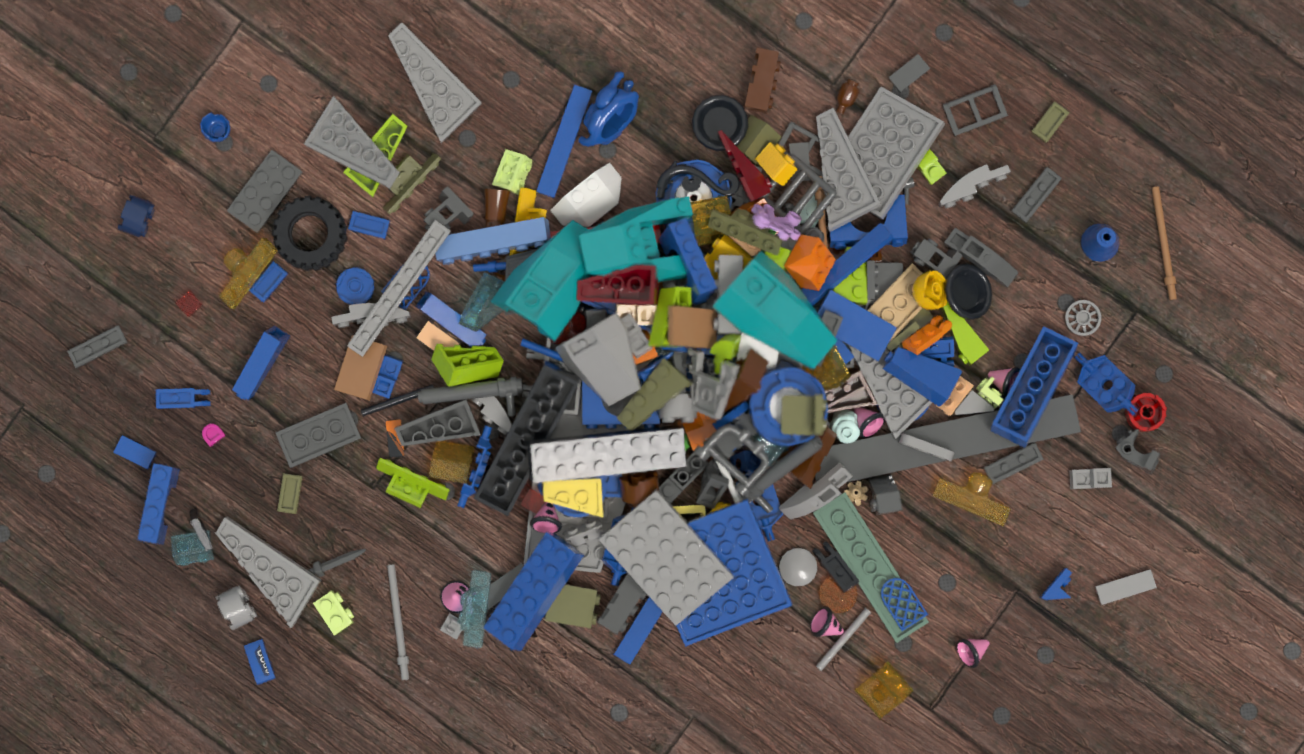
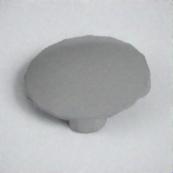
[779,548,817,586]

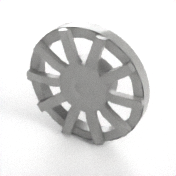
[1065,300,1101,336]

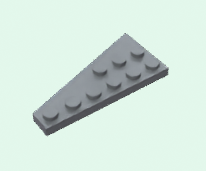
[388,23,482,144]
[304,96,400,189]
[816,108,882,232]
[847,344,932,440]
[215,516,321,628]

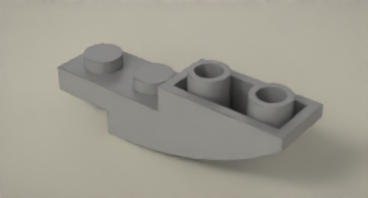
[939,164,1010,209]
[331,303,411,328]
[459,382,512,436]
[778,462,853,519]

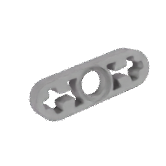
[899,433,954,462]

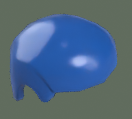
[200,113,231,142]

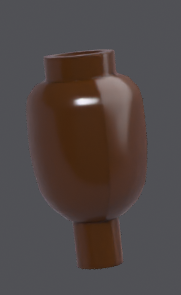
[837,79,859,114]

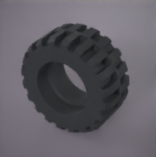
[272,196,347,271]

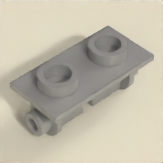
[563,518,605,547]

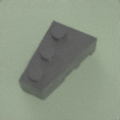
[869,474,902,516]
[597,573,647,634]

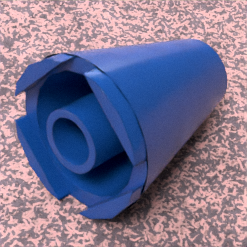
[1081,224,1119,262]

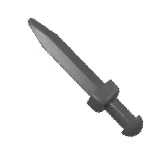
[308,549,366,577]

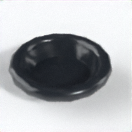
[692,95,749,151]
[945,264,993,320]

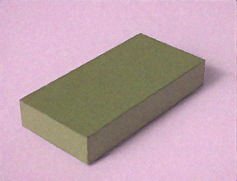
[1031,101,1070,143]
[277,473,303,514]

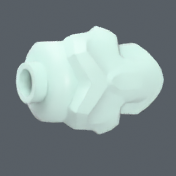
[830,409,860,444]

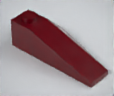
[717,130,772,202]
[577,265,659,305]

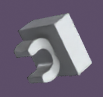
[440,613,466,640]

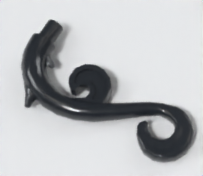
[656,160,740,199]

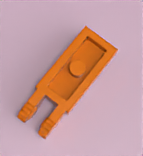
[902,315,952,355]

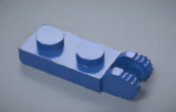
[156,388,210,409]

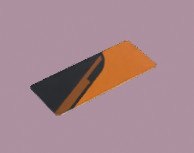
[386,420,404,458]

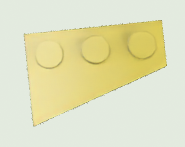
[542,479,603,517]

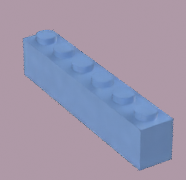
[436,217,551,265]

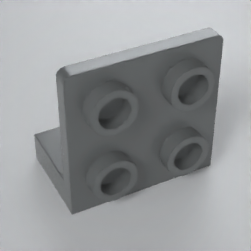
[866,261,903,300]

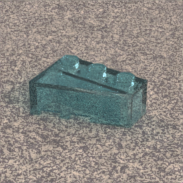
[459,272,504,332]

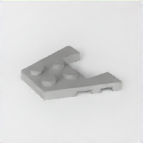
[688,348,739,419]

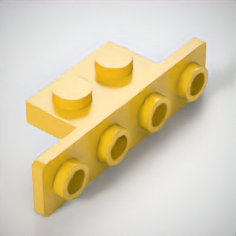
[510,187,547,255]

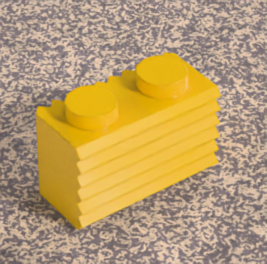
[755,142,798,186]

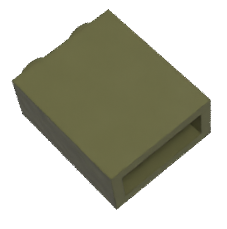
[545,585,601,628]

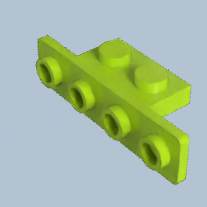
[376,458,450,508]

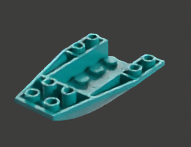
[491,220,591,341]
[712,251,837,370]

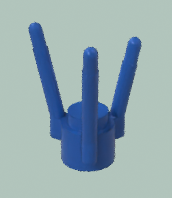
[637,351,687,384]

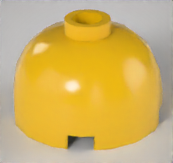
[912,271,947,310]

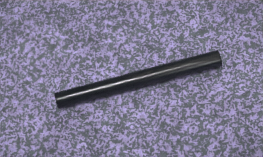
[361,384,434,417]

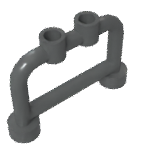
[694,424,769,498]

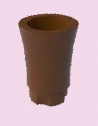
[484,189,511,228]

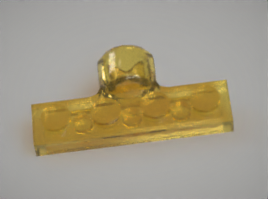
[219,238,278,309]
[932,472,1011,526]

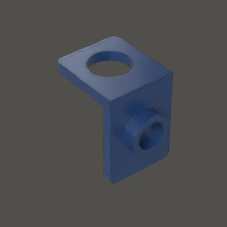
[730,451,761,473]

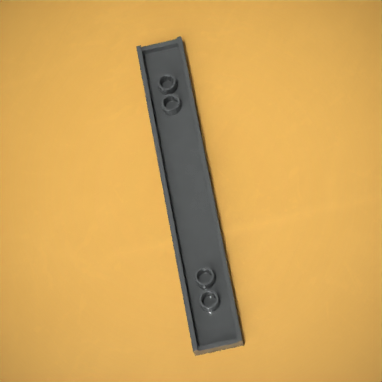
[815,394,1081,483]

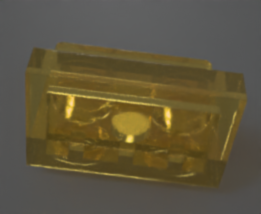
[690,196,732,246]

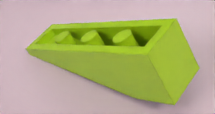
[941,302,989,366]

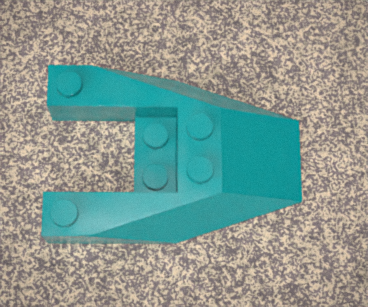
[578,196,702,282]

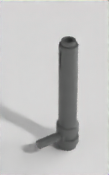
[418,376,523,416]
[739,436,823,513]

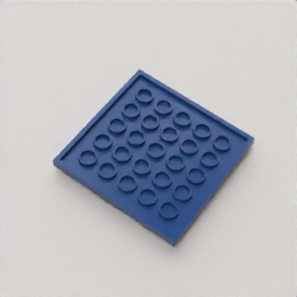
[676,498,793,646]

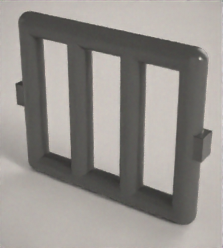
[758,155,837,235]

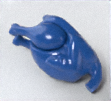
[579,72,639,147]

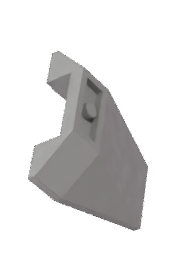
[555,313,641,406]

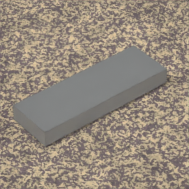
[1095,569,1157,605]

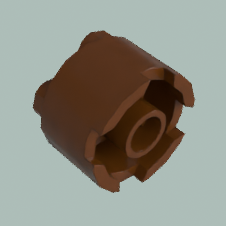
[619,470,660,507]

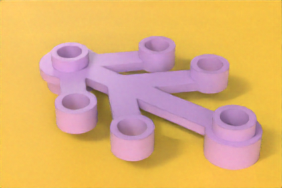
[751,204,802,240]

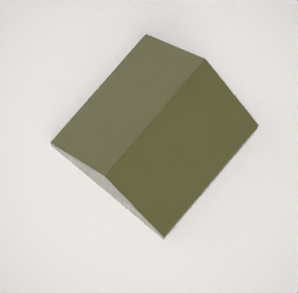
[737,115,782,167]

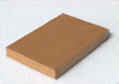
[668,306,717,349]
[334,335,387,401]

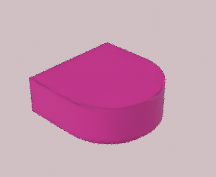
[202,424,226,447]

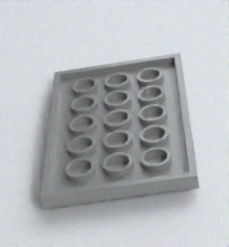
[822,87,945,220]
[599,490,734,626]

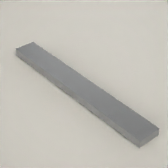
[347,220,451,357]

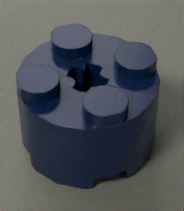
[118,194,155,237]

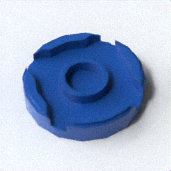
[336,267,375,305]

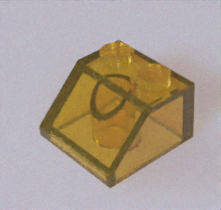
[802,345,851,392]
[429,441,475,485]
[855,662,914,719]

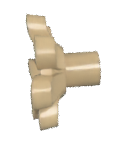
[843,480,869,506]

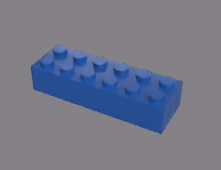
[991,326,1078,448]
[483,532,584,651]

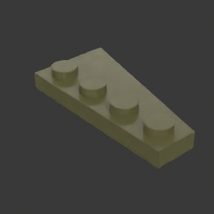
[617,358,693,431]

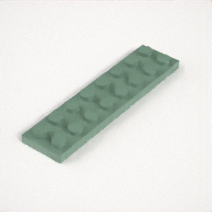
[813,492,929,643]

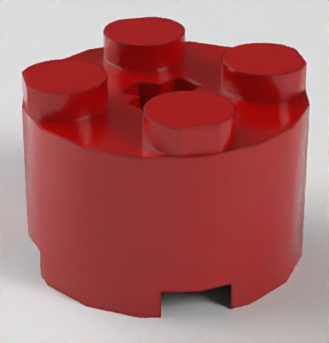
[1125,393,1167,432]

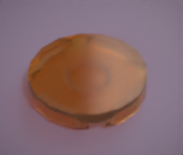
[819,577,858,613]

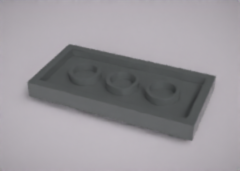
[227,150,303,233]
[276,403,362,468]

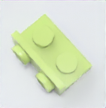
[492,149,533,195]
[976,377,1003,409]
[313,590,354,635]

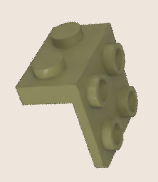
[781,395,827,436]

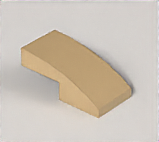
[616,304,657,325]

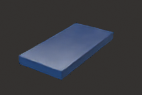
[817,290,897,361]

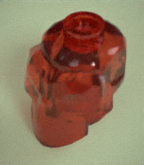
[550,311,586,345]

